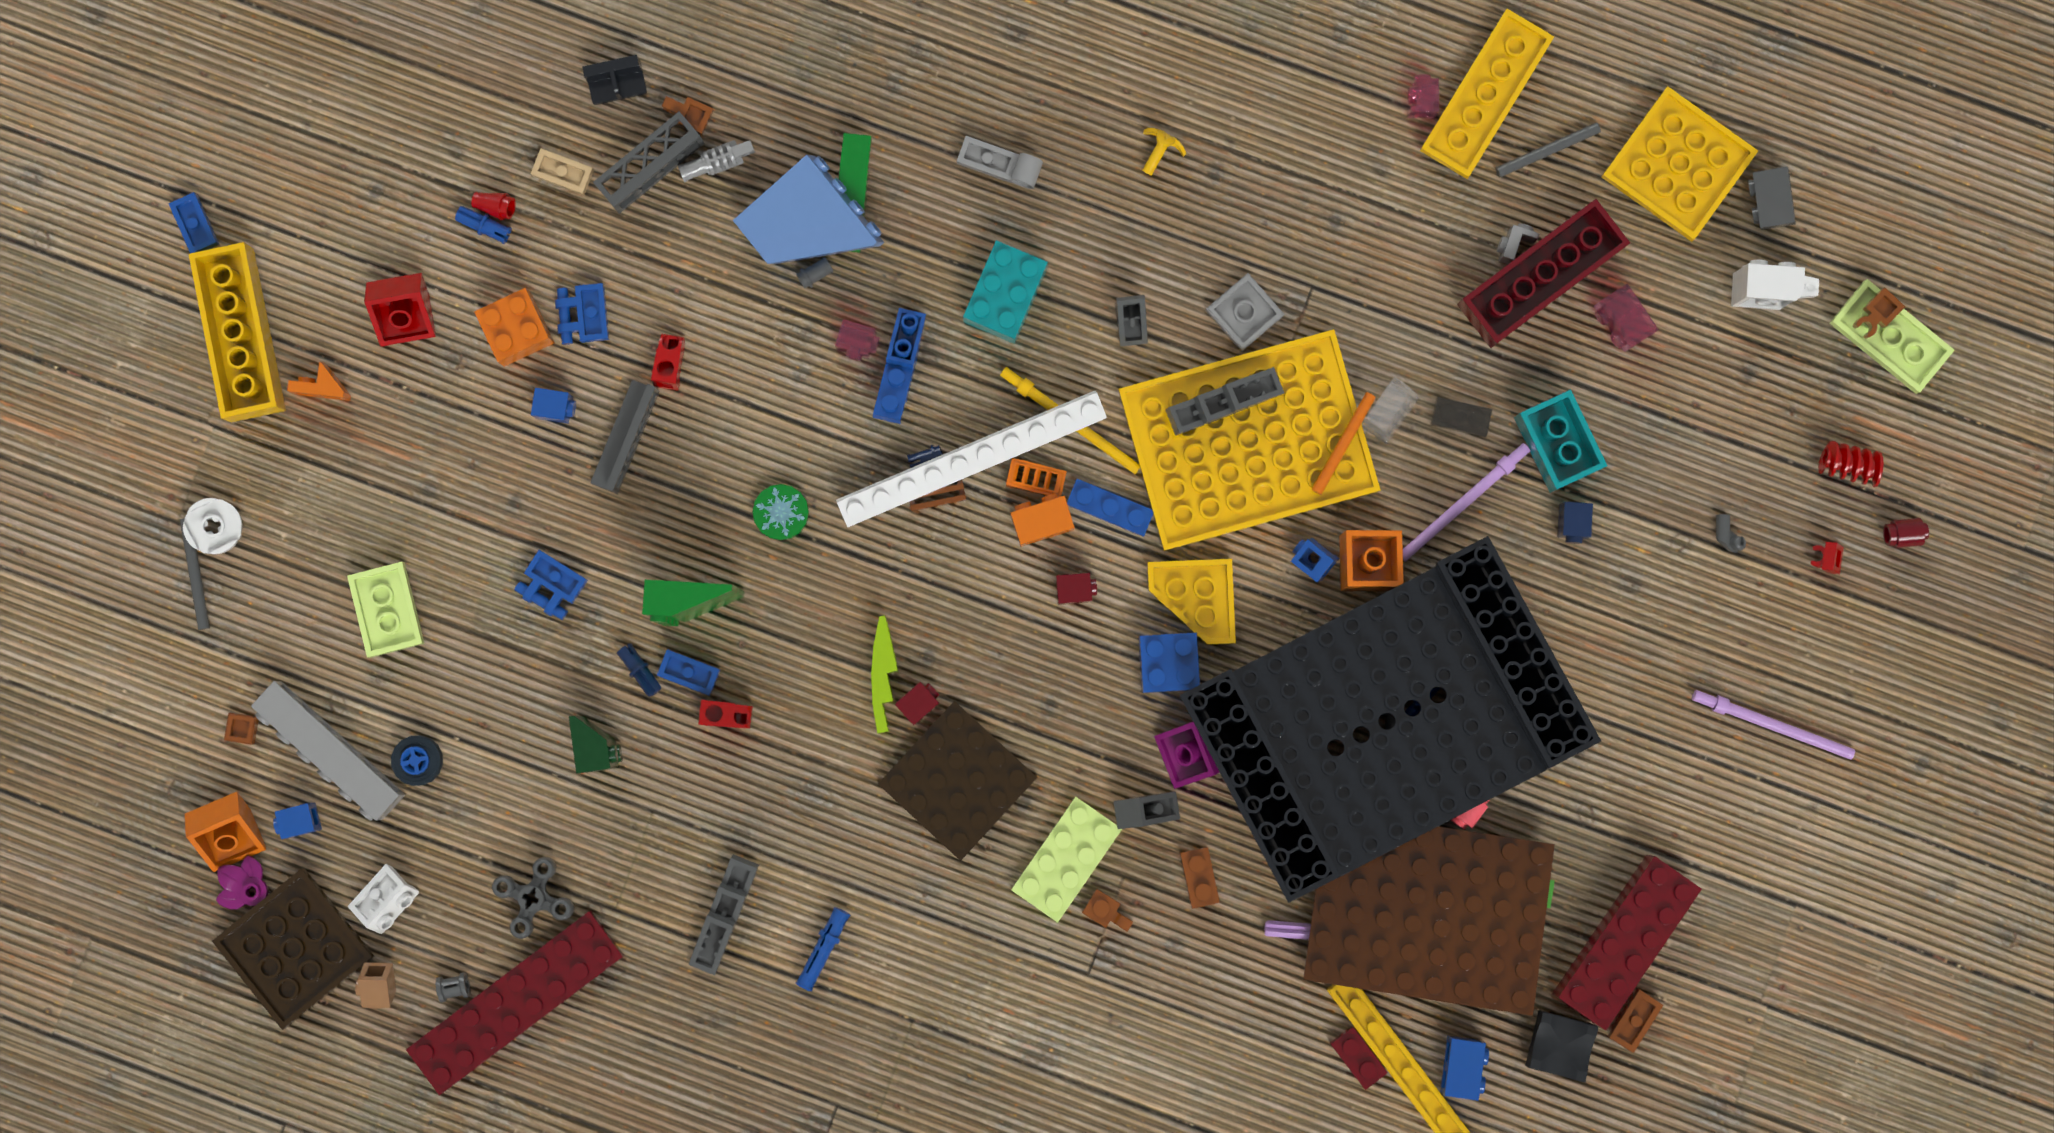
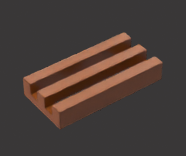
[909,479,966,512]

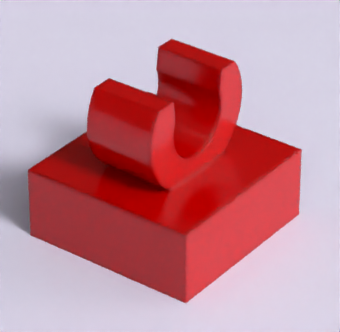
[1810,542,1844,575]

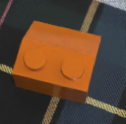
[185,792,266,872]

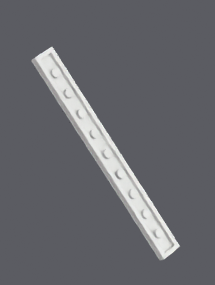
[836,391,1107,527]

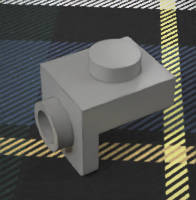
[1497,224,1540,265]

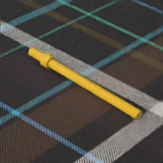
[1000,367,1140,474]

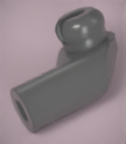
[1716,514,1746,553]

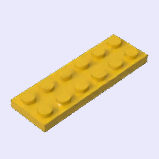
[1420,9,1554,179]

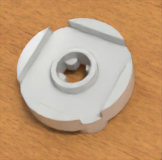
[183,498,243,555]

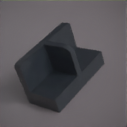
[582,55,647,105]

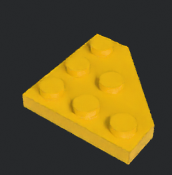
[1147,559,1236,645]

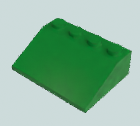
[642,579,745,626]

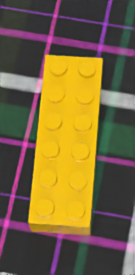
[188,242,286,422]

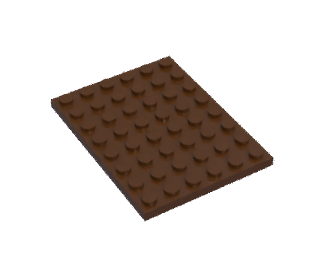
[1303,827,1555,1016]

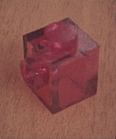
[835,319,880,362]

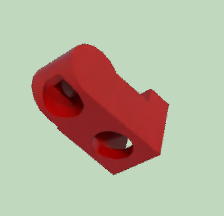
[651,334,685,391]
[698,700,753,729]

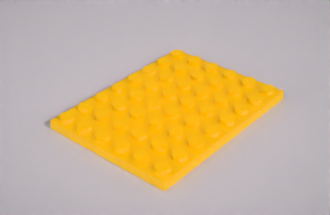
[1118,329,1381,551]

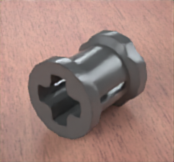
[435,972,471,1003]

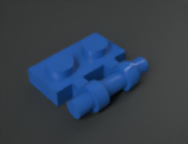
[555,283,609,345]
[514,550,588,620]

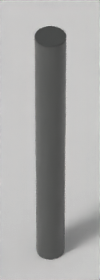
[1495,122,1601,178]
[180,518,210,630]

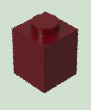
[1056,573,1097,605]
[895,682,940,726]

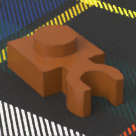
[1853,287,1906,339]

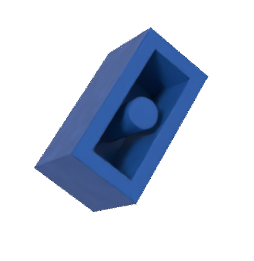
[1440,1035,1489,1101]

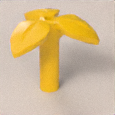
[1142,128,1186,176]

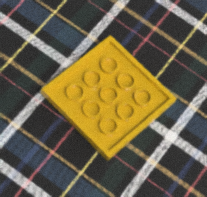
[1601,86,1758,242]

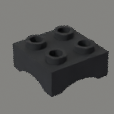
[1525,1010,1599,1082]

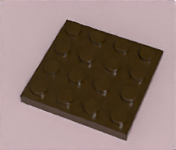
[878,701,1038,861]
[212,868,374,1030]

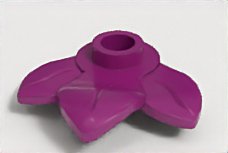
[216,855,268,910]

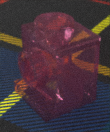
[1407,74,1439,118]

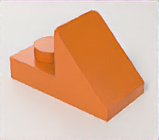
[287,361,351,401]

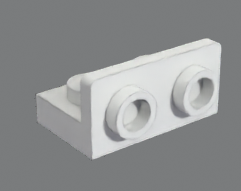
[348,864,419,934]

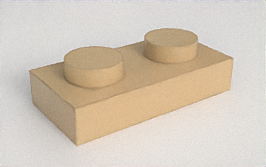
[531,148,594,195]

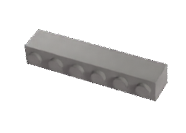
[251,681,406,821]

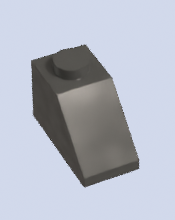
[1114,791,1180,829]

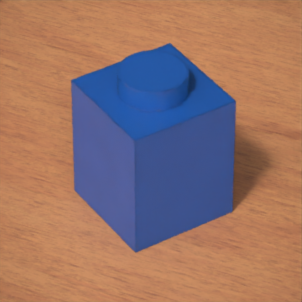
[531,388,576,424]
[273,802,322,839]

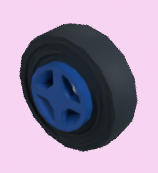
[391,735,443,786]

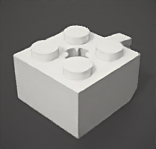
[1731,260,1819,310]

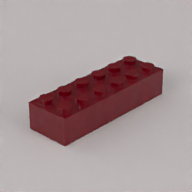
[1457,199,1630,348]
[1552,855,1702,1031]

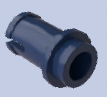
[907,445,943,468]

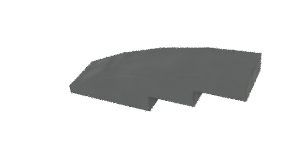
[1165,367,1284,436]
[689,854,759,975]

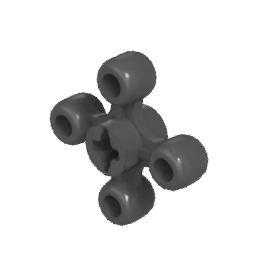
[492,857,574,939]

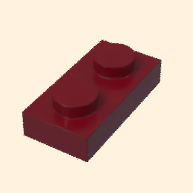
[1330,1026,1388,1090]

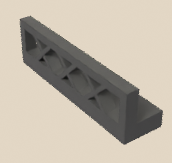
[593,111,705,214]
[590,380,660,494]

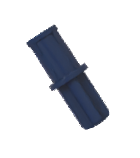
[616,643,661,697]

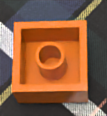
[474,288,555,367]
[1339,530,1404,591]

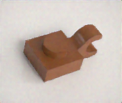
[662,96,714,135]
[1082,889,1133,932]

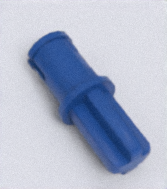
[455,206,512,244]

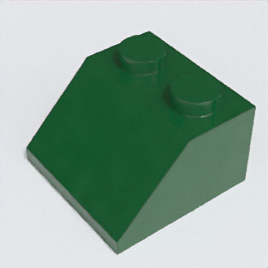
[569,716,623,774]

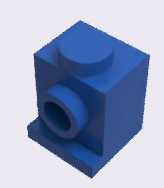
[1291,538,1340,582]

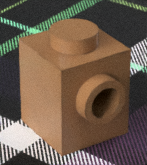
[355,963,396,1009]

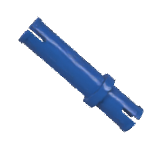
[796,907,851,992]

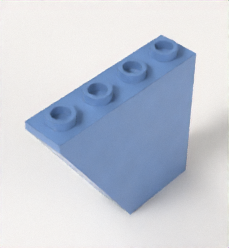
[733,155,884,264]

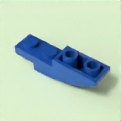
[873,308,926,424]

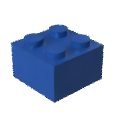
[1138,632,1200,693]

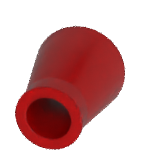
[471,192,516,220]

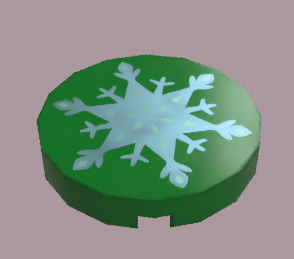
[752,484,809,540]

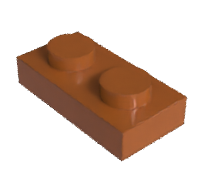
[1180,847,1220,909]
[1607,989,1663,1053]

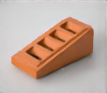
[1006,458,1067,497]

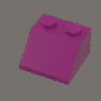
[1154,721,1220,789]

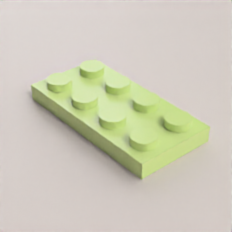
[1829,279,1954,394]
[1011,796,1122,923]

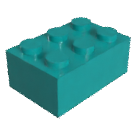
[963,240,1048,344]
[1514,390,1608,493]

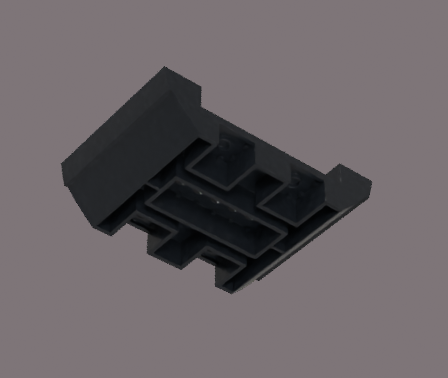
[1180,536,1601,903]

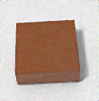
[224,712,259,745]

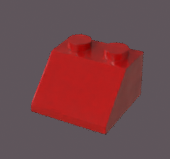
[364,273,436,347]

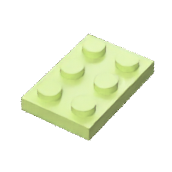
[347,562,425,658]

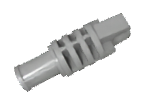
[678,140,755,182]

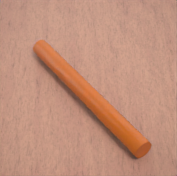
[1312,392,1376,495]

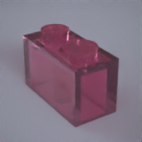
[1594,283,1659,352]

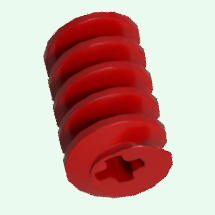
[1818,441,1884,487]

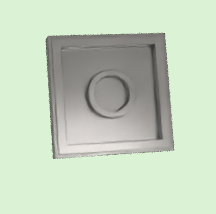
[1205,273,1285,352]

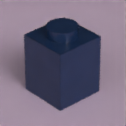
[1557,502,1593,544]

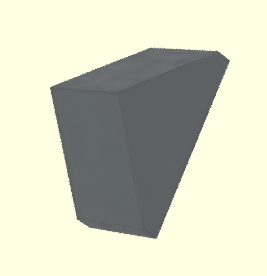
[1115,295,1148,347]

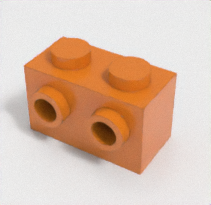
[1010,493,1075,547]

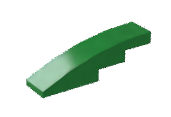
[839,133,872,253]

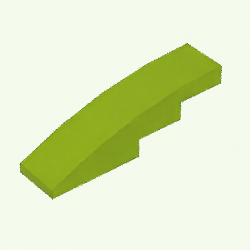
[871,615,899,734]

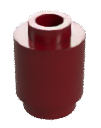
[1883,518,1929,548]

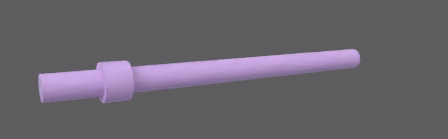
[1403,443,1530,562]
[1692,690,1855,760]

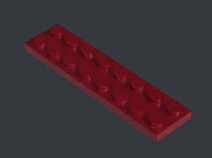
[406,911,624,1096]

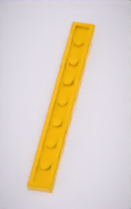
[1326,984,1470,1133]

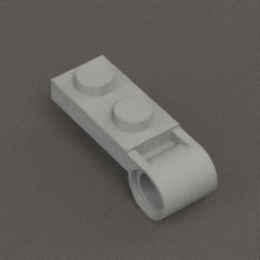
[956,136,1043,189]

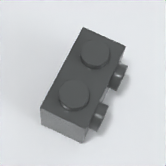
[1749,167,1796,230]

